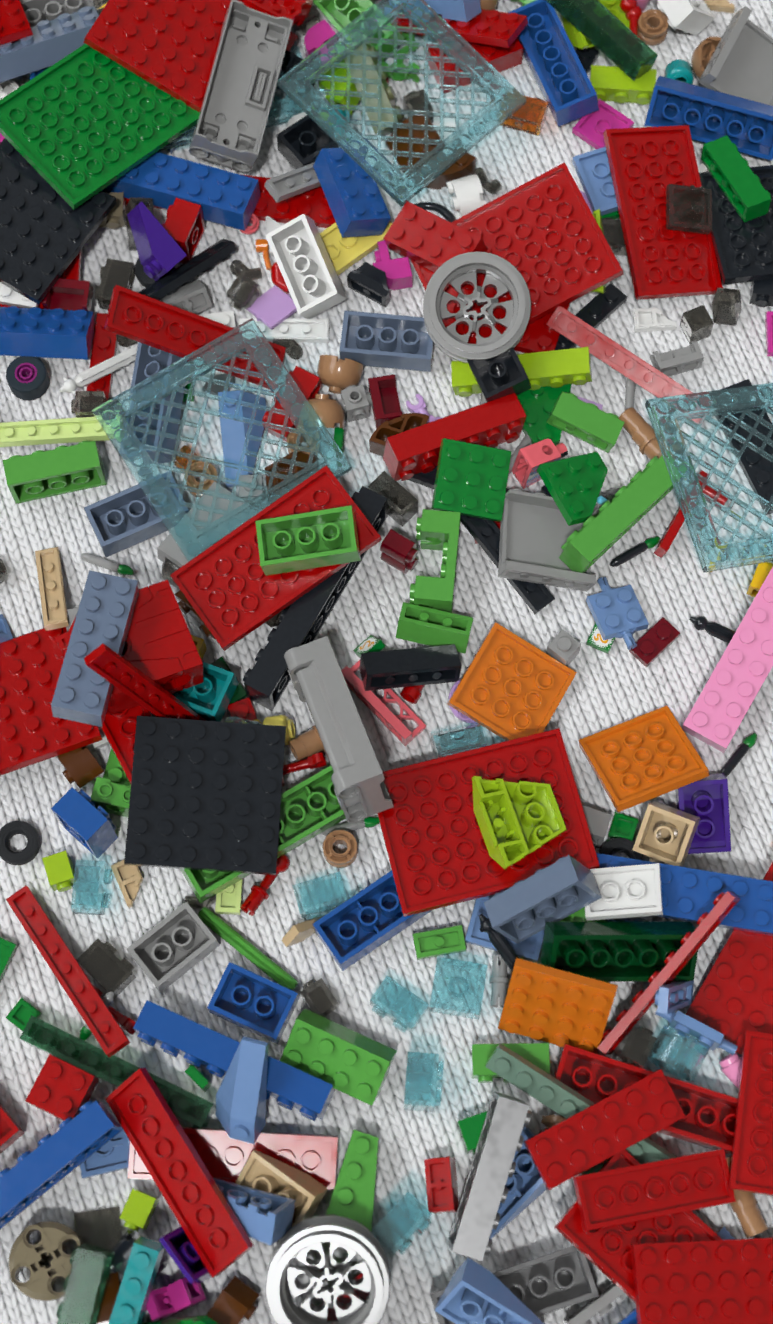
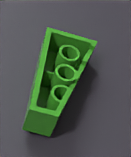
[326,1130,379,1232]

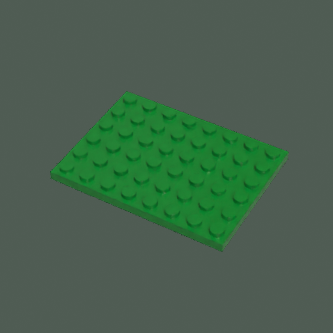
[0,44,200,210]

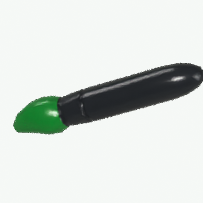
[610,536,660,567]
[720,733,757,777]

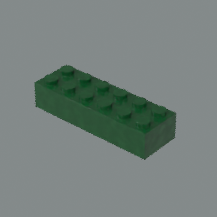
[540,922,698,982]

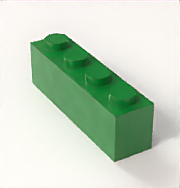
[701,135,771,222]

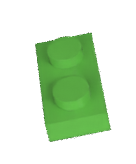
[413,925,466,960]

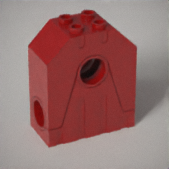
[62,580,203,713]

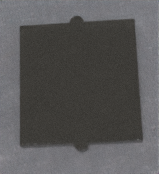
[74,1207,124,1256]

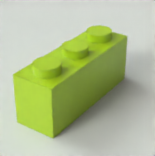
[589,65,657,105]

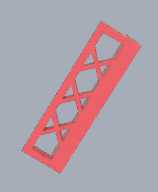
[341,660,426,746]

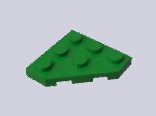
[517,384,572,446]
[537,452,608,526]

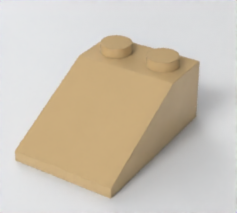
[235,1150,328,1228]

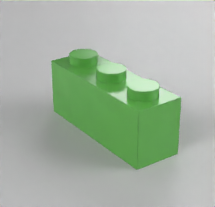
[546,391,625,453]
[396,602,473,653]
[472,1043,550,1083]

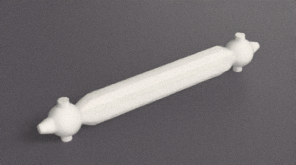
[59,342,138,395]

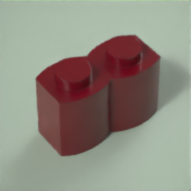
[380,529,418,574]

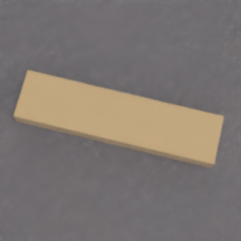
[35,547,69,631]

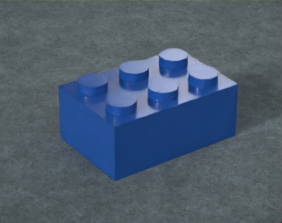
[51,787,118,859]
[207,962,299,1044]

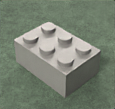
[127,902,220,993]

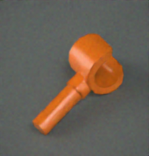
[256,239,271,270]

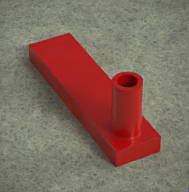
[654,470,729,558]

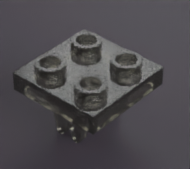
[666,184,712,234]

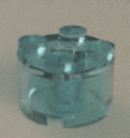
[647,1025,708,1081]

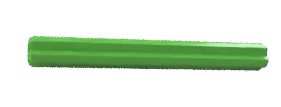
[198,907,298,991]

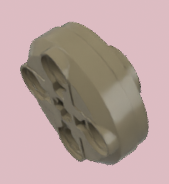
[9,1221,87,1301]

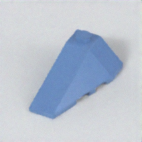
[218,390,267,488]
[216,1036,268,1144]
[489,1127,547,1239]
[434,1258,544,1324]

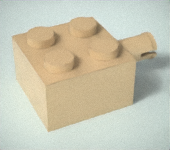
[633,800,700,867]

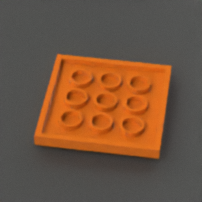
[447,622,577,741]
[578,706,709,812]
[498,958,618,1054]

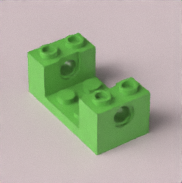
[410,509,461,613]
[91,716,154,817]

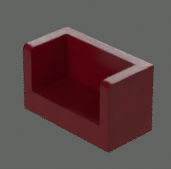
[42,278,94,311]
[368,374,403,429]

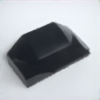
[347,262,391,308]

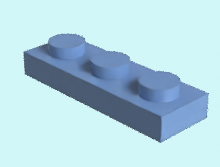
[655,981,694,1014]

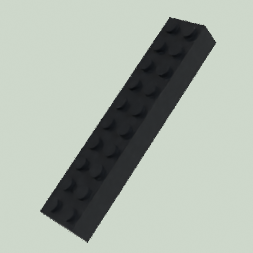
[243,486,388,711]

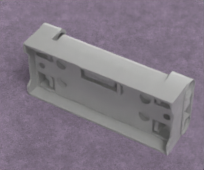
[189,0,293,172]
[284,636,394,823]

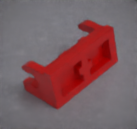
[424,1157,459,1214]

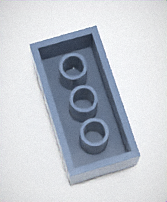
[339,310,434,372]
[84,471,189,557]
[484,855,602,944]

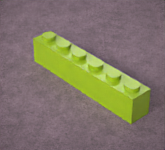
[451,347,592,397]

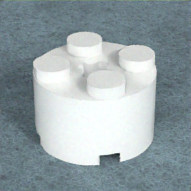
[446,174,486,220]

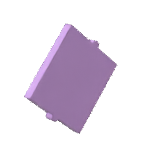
[246,286,297,330]

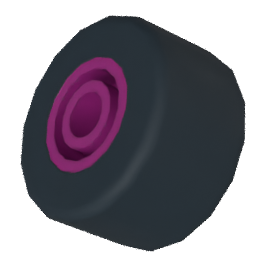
[6,356,50,401]

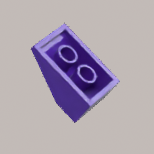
[127,201,187,281]
[676,773,731,854]
[159,1227,211,1284]

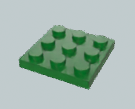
[431,438,512,522]

